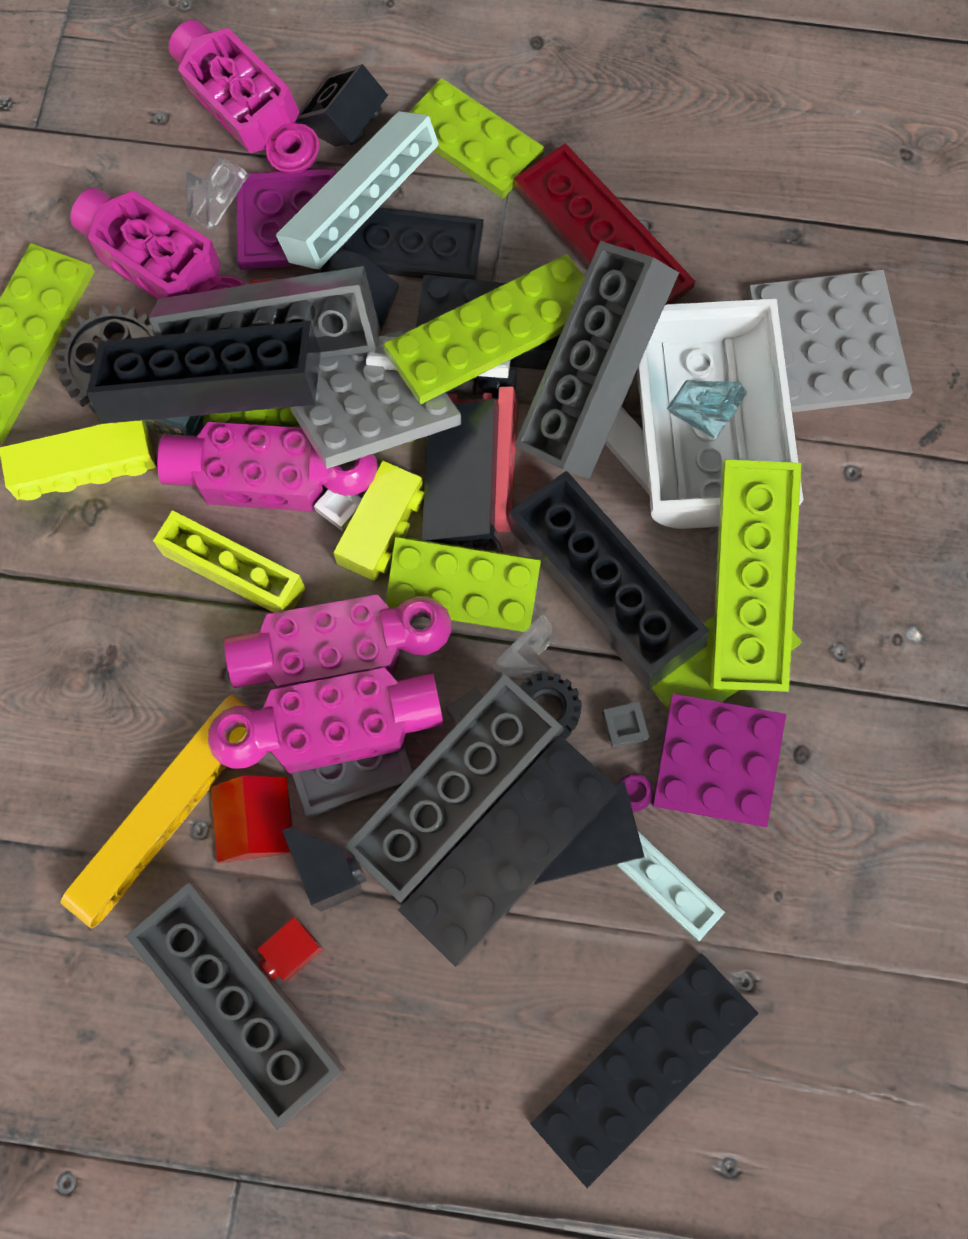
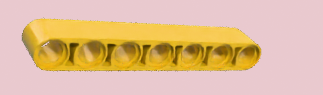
[60,694,250,928]

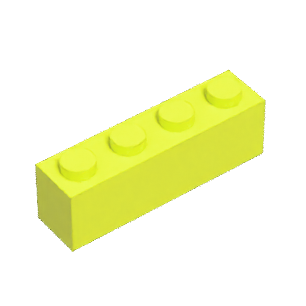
[0,420,157,500]
[153,510,305,613]

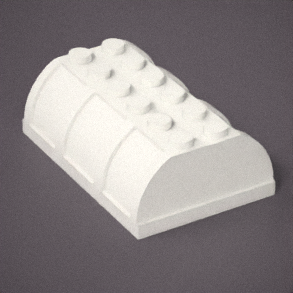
[637,299,803,529]

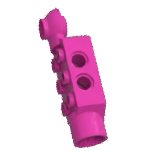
[169,20,319,174]
[70,187,246,300]
[157,422,378,512]
[224,594,452,689]
[208,667,444,774]

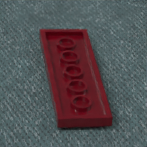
[514,143,695,305]

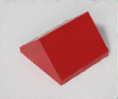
[211,776,292,864]

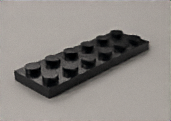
[530,953,759,1188]

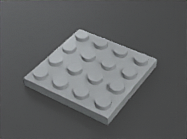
[747,270,913,412]
[289,331,461,469]

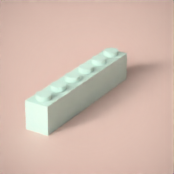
[276,111,439,270]

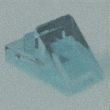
[667,380,748,438]

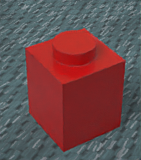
[257,917,324,981]

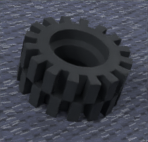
[520,673,582,739]

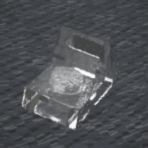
[186,157,249,231]
[491,614,553,680]

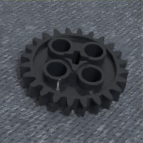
[55,304,155,413]

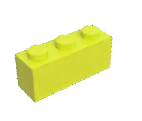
[333,461,424,582]

